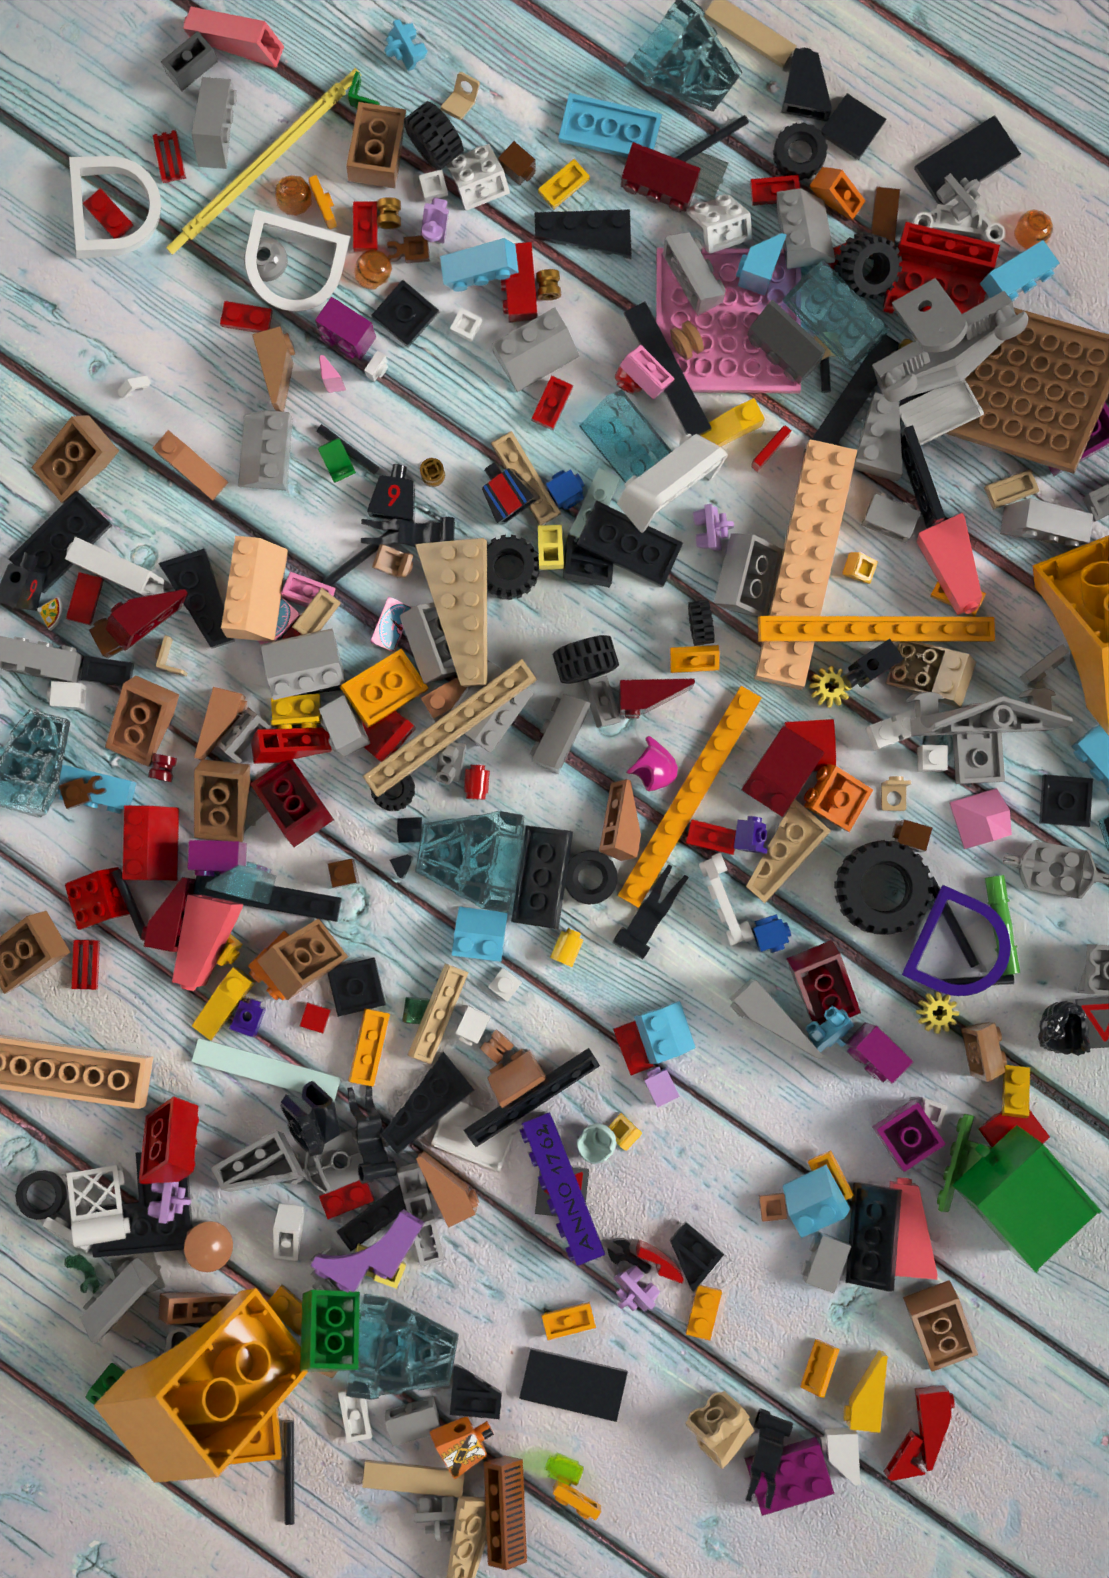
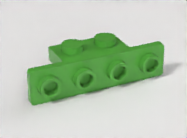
[937,1114,992,1212]

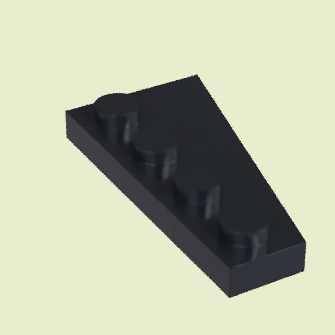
[534,209,632,259]
[158,548,235,649]
[381,1051,475,1154]

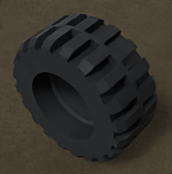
[834,840,933,935]

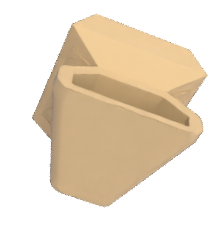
[685,1391,754,1469]

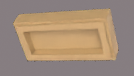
[984,469,1039,510]
[292,588,341,635]

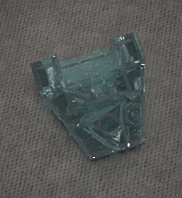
[624,0,743,112]
[0,709,70,818]
[415,811,524,913]
[346,1294,459,1400]

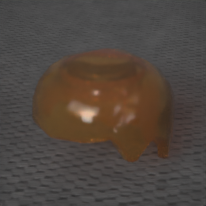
[275,175,312,215]
[1014,209,1053,249]
[354,250,392,290]

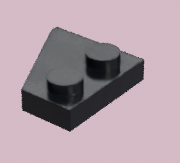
[563,534,613,588]
[670,1221,724,1292]
[450,1364,502,1419]

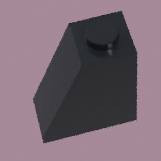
[781,47,832,122]

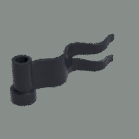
[361,517,455,547]
[612,864,689,960]
[347,1085,397,1184]
[745,1408,793,1510]

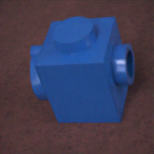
[546,469,585,510]
[751,914,791,953]

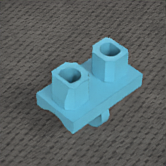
[384,19,427,71]
[806,1006,854,1052]

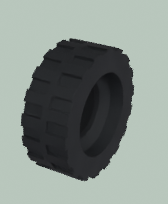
[773,122,828,181]
[565,850,618,905]

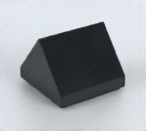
[397,817,423,843]
[390,854,413,879]

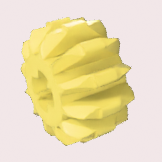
[809,666,852,708]
[916,991,959,1034]

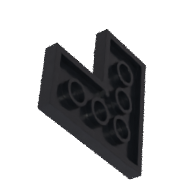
[89,1151,193,1258]

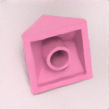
[949,788,1012,849]

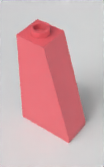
[183,7,284,68]
[916,513,982,615]
[172,894,243,991]
[889,1177,937,1280]

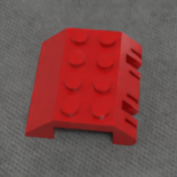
[883,222,1000,315]

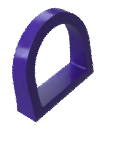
[902,885,1011,996]

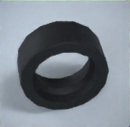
[15,1170,67,1220]

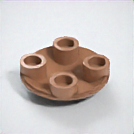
[184,1221,233,1272]

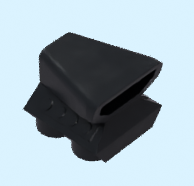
[280,1081,340,1156]

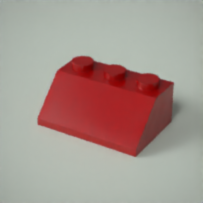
[122,805,179,881]
[139,1096,199,1184]

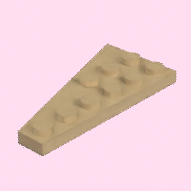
[415,538,487,687]

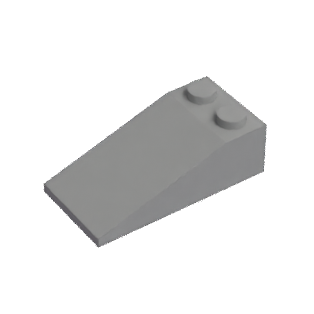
[729,979,823,1059]

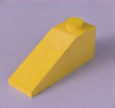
[701,398,765,447]
[192,967,256,1041]
[843,1350,888,1433]

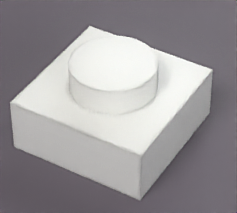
[419,170,448,201]
[450,308,483,342]
[364,350,388,382]
[488,967,522,1002]

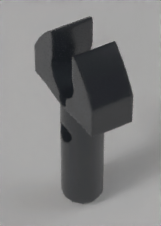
[607,1238,651,1274]

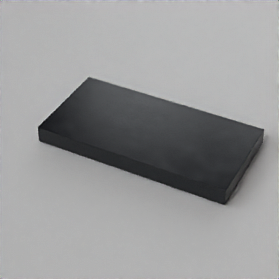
[914,115,1021,205]
[901,425,945,529]
[8,490,112,594]
[576,501,683,587]
[511,825,573,929]
[845,1182,902,1292]
[519,1348,628,1422]

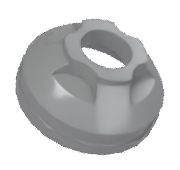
[244,237,288,282]

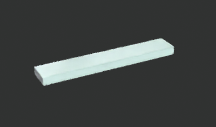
[192,1038,342,1102]

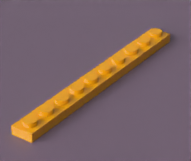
[758,616,995,642]
[617,686,762,908]

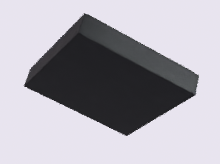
[821,93,886,160]
[371,280,439,348]
[1039,774,1093,827]
[327,957,386,1017]

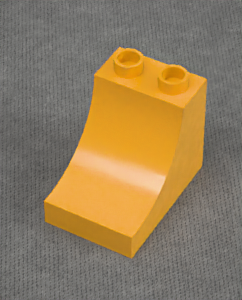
[1032,535,1109,736]
[94,1288,308,1483]

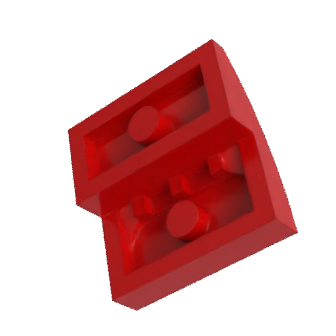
[784,719,836,772]
[978,1109,1050,1147]
[636,1239,684,1284]

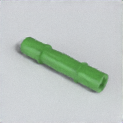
[985,875,1020,975]

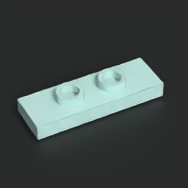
[569,468,620,539]

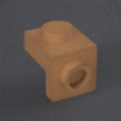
[372,545,413,578]

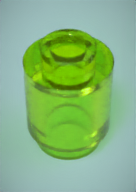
[545,1452,584,1486]

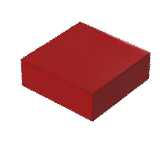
[300,1002,331,1034]

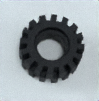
[688,599,715,646]
[370,775,415,811]

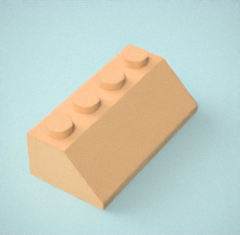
[221,536,288,642]

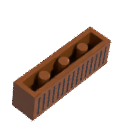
[484,1455,527,1570]

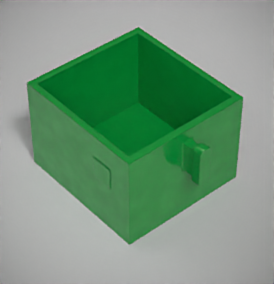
[952,1125,1102,1273]

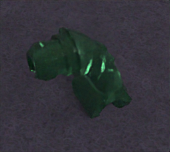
[64,1254,100,1294]

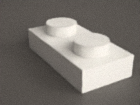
[42,1216,92,1253]
[338,1389,373,1443]

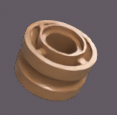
[670,320,704,361]

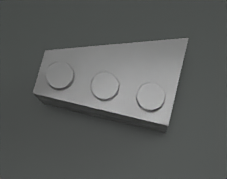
[191,77,237,169]
[853,392,903,482]
[1000,498,1093,548]
[0,636,83,683]
[211,1130,305,1192]

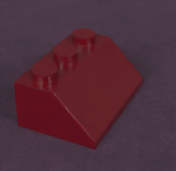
[621,142,701,212]

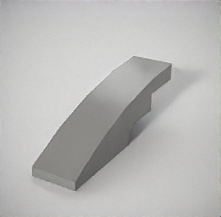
[397,1163,444,1267]

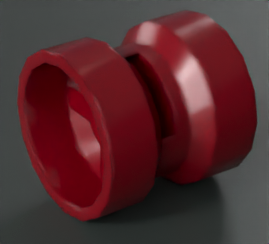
[148,753,177,783]

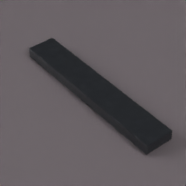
[624,301,712,436]
[803,332,900,453]
[193,875,342,922]
[464,1048,600,1147]

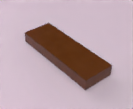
[868,186,900,260]

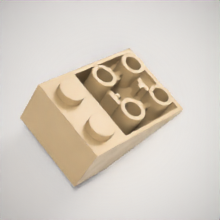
[886,642,977,708]

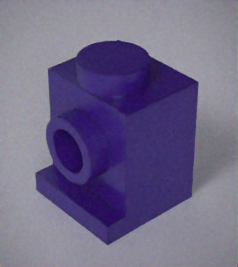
[734,816,767,854]
[229,997,266,1037]

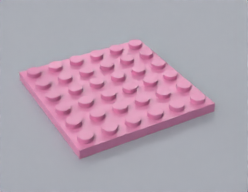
[656,248,801,394]

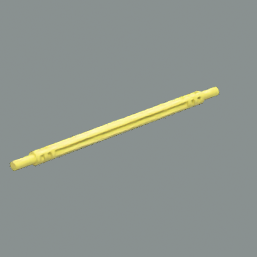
[166,68,361,255]

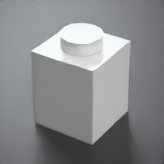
[47,681,87,710]
[917,745,948,772]
[456,1005,491,1046]

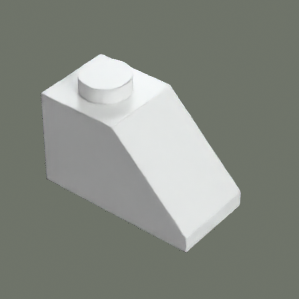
[273,1204,304,1261]
[820,1428,860,1486]

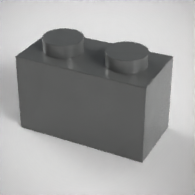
[161,31,218,91]

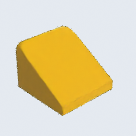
[842,552,878,584]
[608,1113,642,1151]

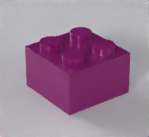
[315,296,376,361]
[188,840,247,877]
[872,1100,946,1172]

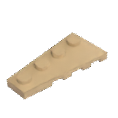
[746,799,831,904]
[447,1497,487,1578]

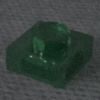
[402,997,430,1024]

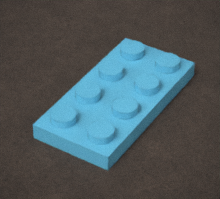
[558,93,662,158]

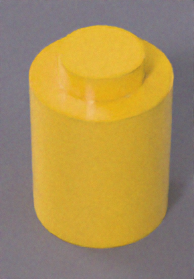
[550,928,584,967]

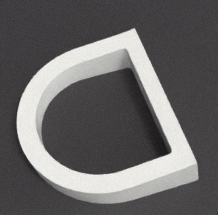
[69,156,161,259]
[245,210,350,312]

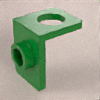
[348,71,380,109]
[318,438,356,483]
[85,1363,125,1405]

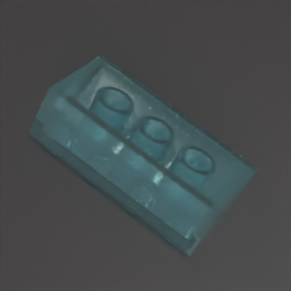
[782,260,891,369]
[579,389,672,483]
[206,862,277,904]

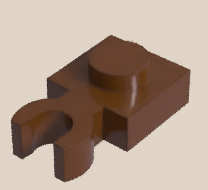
[387,235,430,264]
[59,775,107,809]

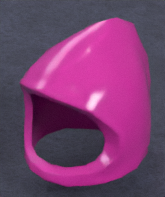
[626,736,678,791]

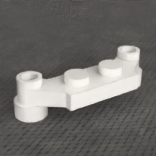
[913,204,1005,244]
[699,852,755,946]

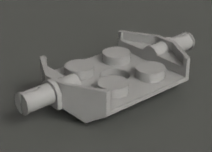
[1003,840,1109,899]
[291,1126,390,1194]

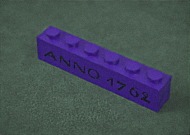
[520,1112,605,1266]

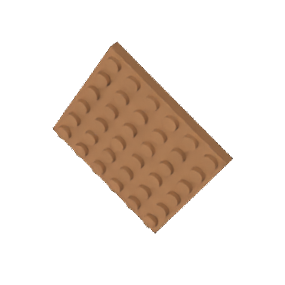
[945,308,1109,474]

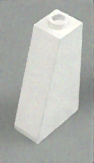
[65,537,168,597]

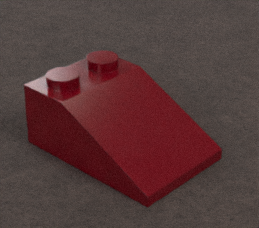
[106,589,188,651]
[619,678,695,719]
[741,725,825,817]
[250,760,334,847]
[141,877,195,952]
[786,940,861,1025]

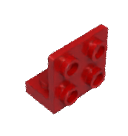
[360,711,416,762]
[65,867,130,930]

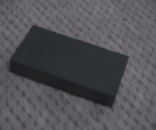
[81,656,134,686]

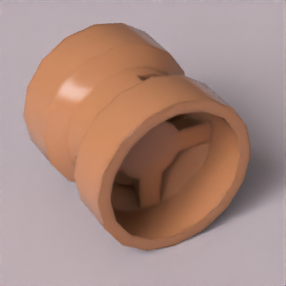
[480,1029,515,1064]

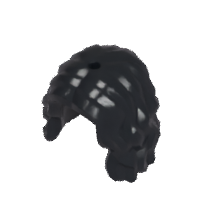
[1038,1001,1091,1056]

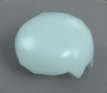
[576,1123,617,1164]

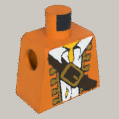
[429,1417,494,1480]

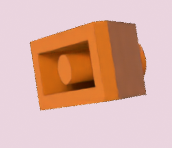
[809,167,865,220]

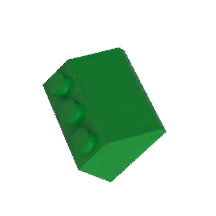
[300,1290,360,1372]

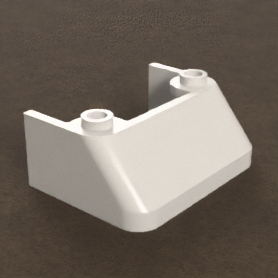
[617,434,728,533]

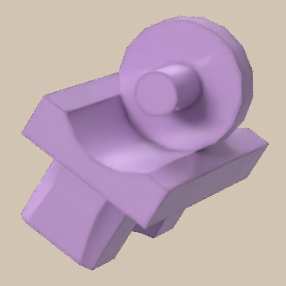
[421,198,449,244]
[693,504,734,551]
[148,1182,191,1224]
[613,1265,660,1311]

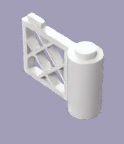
[67,1165,130,1247]

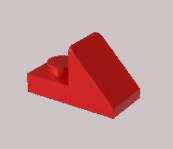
[883,1429,926,1481]

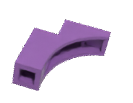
[311,1209,425,1292]

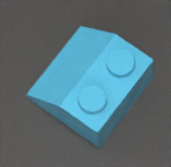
[736,233,786,296]
[452,907,508,962]
[634,1001,696,1064]
[783,1165,850,1238]

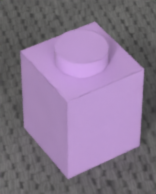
[644,1066,680,1108]

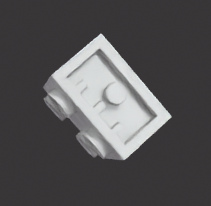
[447,144,510,211]
[687,195,752,254]

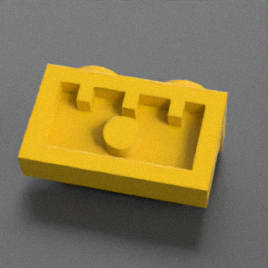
[271,694,322,729]

